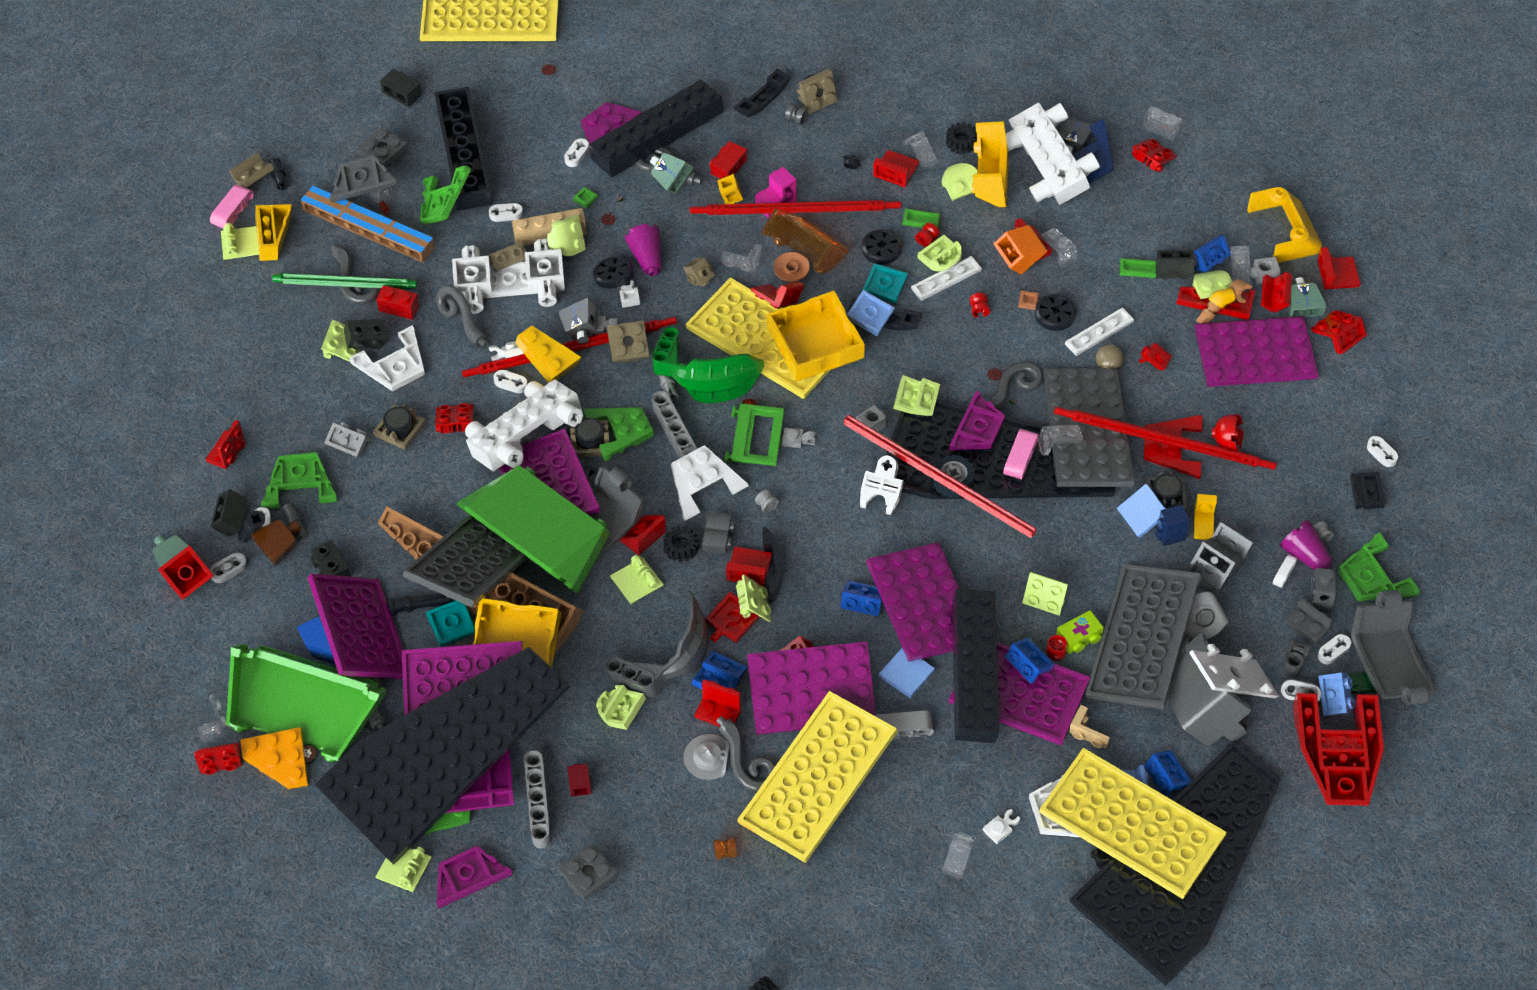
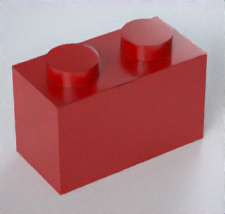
[709,141,747,179]
[376,285,419,320]

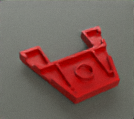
[1143,415,1202,479]

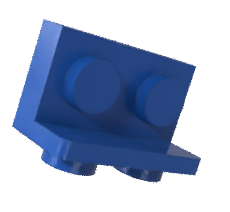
[1194,235,1231,272]
[841,580,882,616]
[1005,637,1055,684]
[1144,750,1191,797]

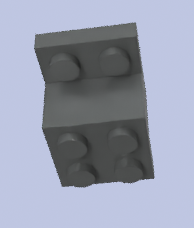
[1186,521,1255,595]

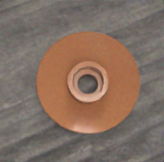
[773,252,810,282]

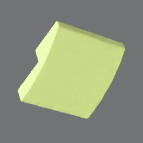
[893,375,940,416]

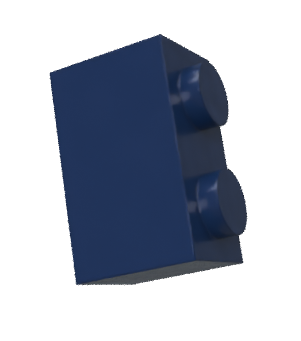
[1155,505,1190,546]

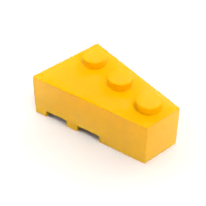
[255,204,292,261]
[515,326,581,383]

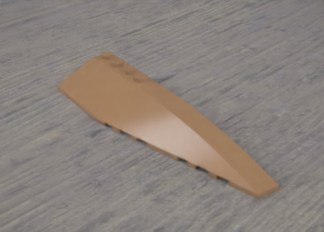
[378,506,584,655]

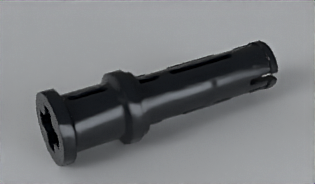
[238,510,265,543]
[389,594,450,616]

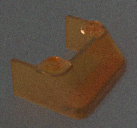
[761,208,849,274]

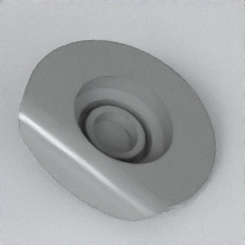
[1186,592,1228,640]
[684,734,730,780]

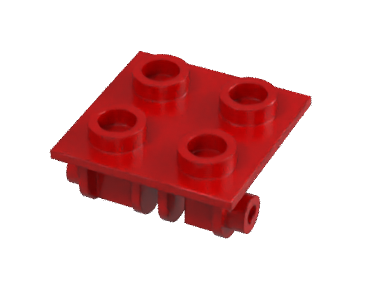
[1132,138,1178,172]
[435,403,473,434]

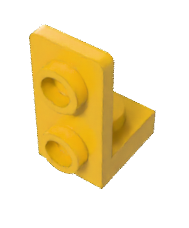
[1194,494,1217,540]

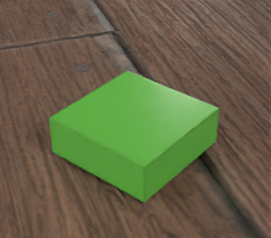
[573,187,598,209]

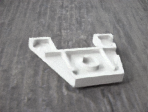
[349,326,425,391]
[671,445,749,521]
[1029,775,1079,837]

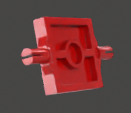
[705,592,760,643]

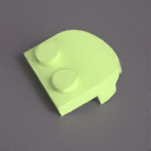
[942,163,977,201]
[547,215,586,256]
[917,235,962,271]
[1192,270,1233,299]
[596,685,646,730]

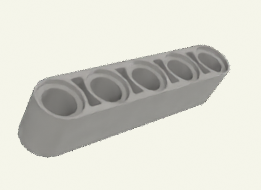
[652,391,697,459]
[874,711,934,739]
[524,750,551,848]

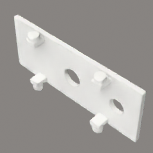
[1189,644,1279,698]

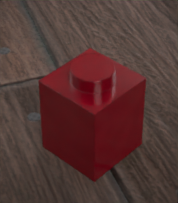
[567,763,591,797]

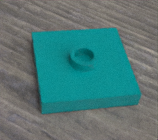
[862,263,908,304]
[426,600,475,647]

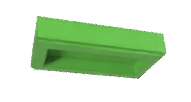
[902,208,941,228]
[1119,258,1157,278]

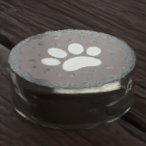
[304,744,318,765]

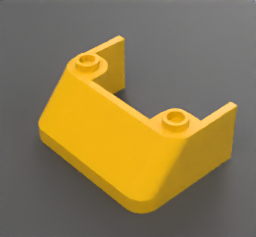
[972,122,1009,207]
[1247,187,1322,263]

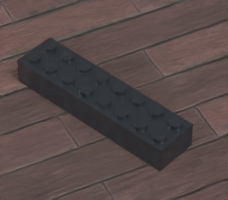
[588,80,724,178]
[434,87,493,211]
[952,588,999,743]

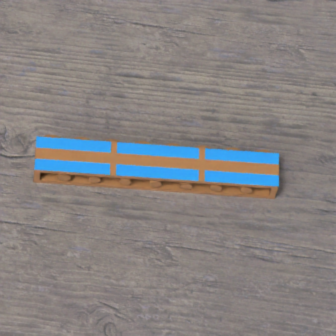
[301,185,435,263]

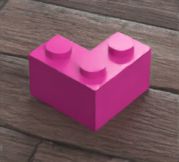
[755,167,797,218]

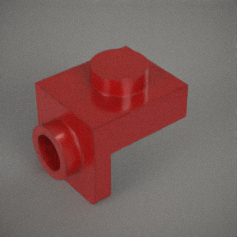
[1138,343,1172,371]

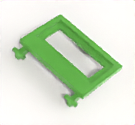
[724,404,784,466]

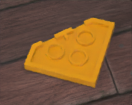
[240,727,309,789]

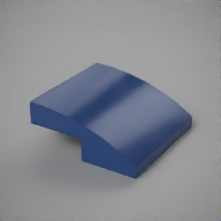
[692,651,747,689]

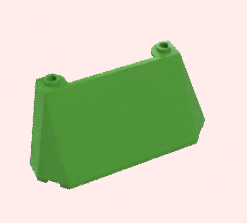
[456,465,610,594]
[226,644,387,762]

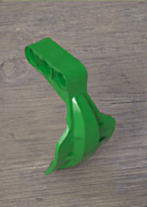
[652,327,764,403]

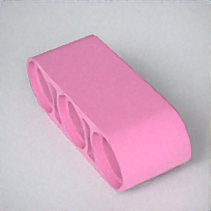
[210,184,254,228]
[1003,429,1039,480]

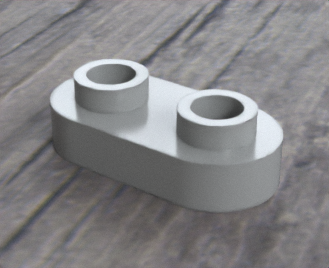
[210,553,247,583]
[1281,678,1321,701]

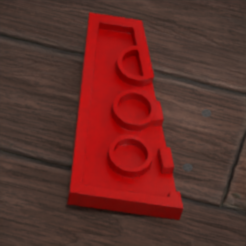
[1176,287,1256,320]

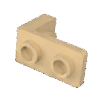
[1069,705,1110,749]

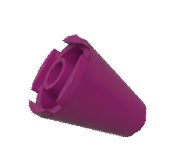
[625,224,662,276]
[1279,519,1333,570]

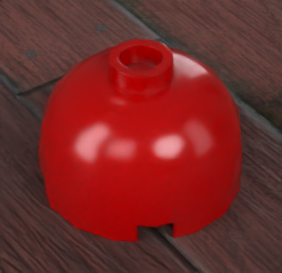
[1212,414,1244,451]

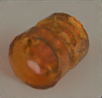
[714,837,737,860]

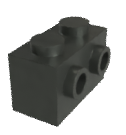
[380,68,422,107]
[1157,250,1194,279]
[344,319,387,350]
[210,489,248,536]
[310,539,351,577]

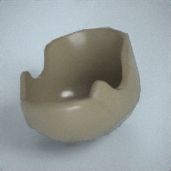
[1095,345,1125,369]

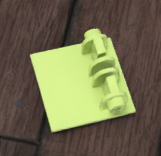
[221,223,259,260]
[321,319,360,362]
[610,555,664,604]
[1022,572,1068,616]
[736,575,771,622]
[375,847,432,892]

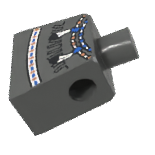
[1310,568,1336,613]

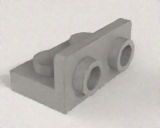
[324,422,371,458]

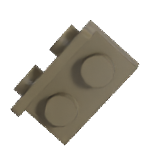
[229,153,274,188]
[488,242,526,271]

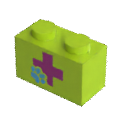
[1056,610,1104,654]

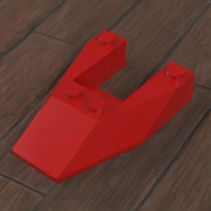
[1293,693,1384,806]

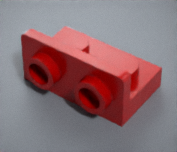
[1261,272,1292,313]

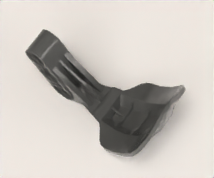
[605,590,708,697]

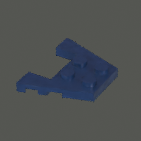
[1073,119,1114,184]

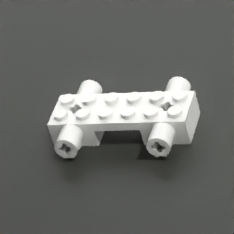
[1006,103,1100,205]
[452,238,565,314]
[465,380,583,472]

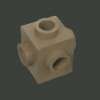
[683,257,715,287]

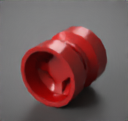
[915,223,940,247]
[969,292,990,318]
[1046,635,1067,661]

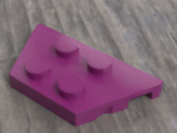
[581,102,642,144]
[949,391,1005,450]
[436,846,512,909]

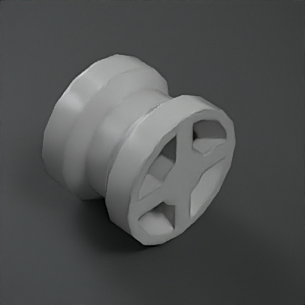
[755,489,779,513]
[1313,521,1334,544]

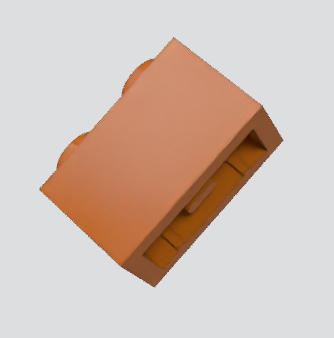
[993,225,1047,275]

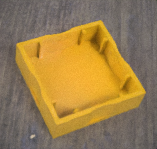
[766,291,865,382]
[473,598,561,668]

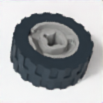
[932,455,975,498]

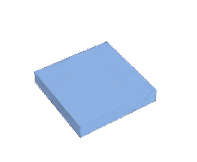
[847,290,895,336]
[1117,484,1166,538]
[879,648,935,698]

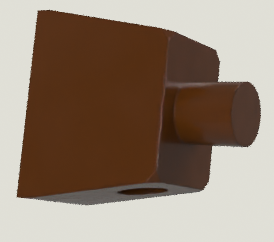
[251,520,301,566]

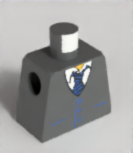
[1059,118,1093,155]
[558,297,598,344]

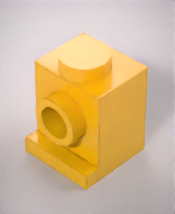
[717,174,743,204]

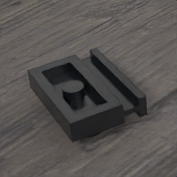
[1350,472,1385,509]

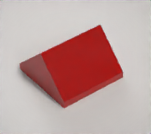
[619,515,666,556]
[158,545,214,600]

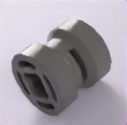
[785,103,808,125]

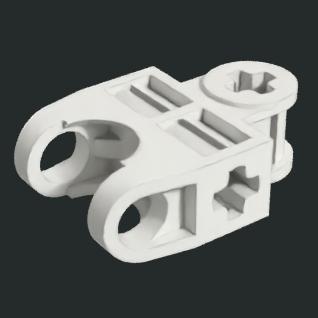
[860,456,904,515]

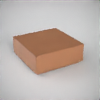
[1018,291,1039,310]

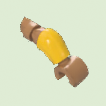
[1196,279,1253,324]

